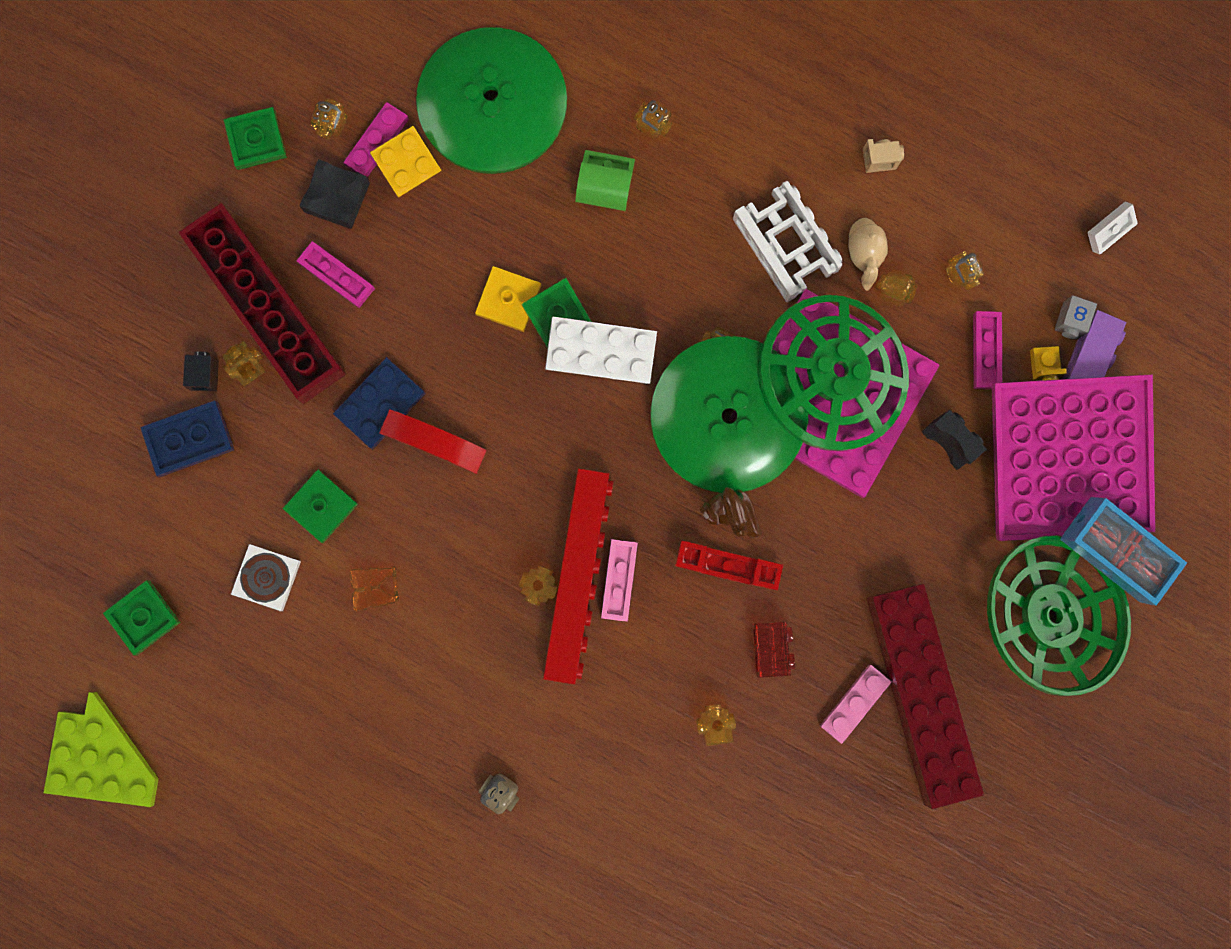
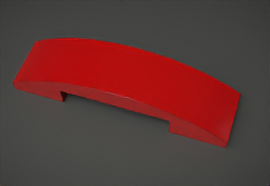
[379,409,486,474]
[675,540,783,591]

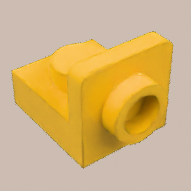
[1030,346,1067,380]

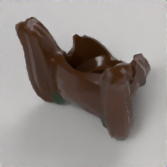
[700,487,762,538]

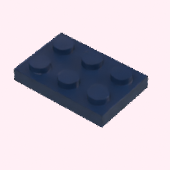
[333,357,426,450]
[140,401,234,477]

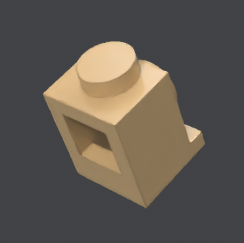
[863,139,904,173]

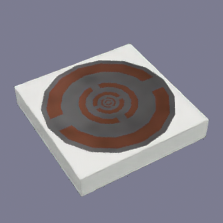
[231,544,301,611]

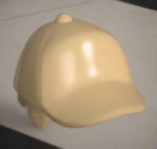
[848,218,888,291]

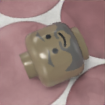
[478,773,520,814]

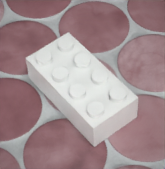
[545,317,657,384]

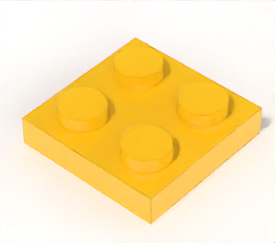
[370,126,441,198]

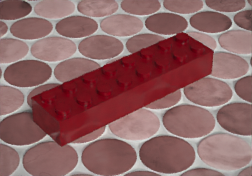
[178,203,346,404]
[866,584,984,809]

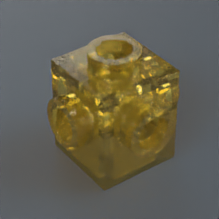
[222,341,265,387]
[519,566,559,606]
[696,704,736,746]

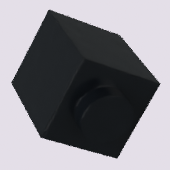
[183,351,219,391]

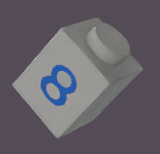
[1055,295,1097,339]

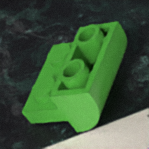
[575,150,635,211]

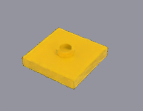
[475,266,541,332]

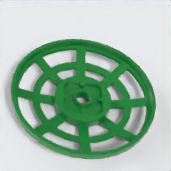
[758,295,909,451]
[987,536,1131,696]

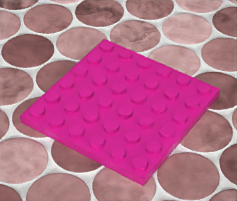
[728,289,940,498]
[992,375,1155,541]

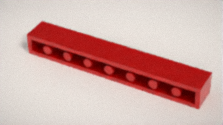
[543,468,614,685]

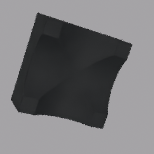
[299,159,370,229]
[922,410,987,470]

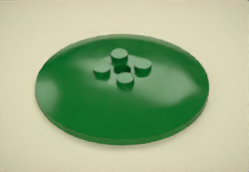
[416,27,567,174]
[651,336,808,493]

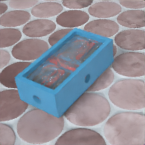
[1060,497,1187,606]

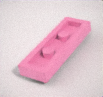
[601,539,638,622]
[820,665,891,744]

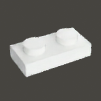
[1087,201,1138,254]

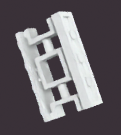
[733,181,842,303]

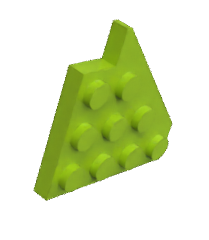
[44,692,159,807]

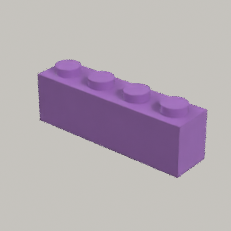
[1062,310,1126,379]

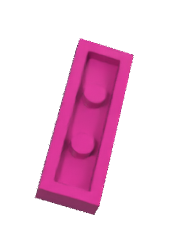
[343,102,409,178]
[297,241,375,308]
[973,311,1002,390]

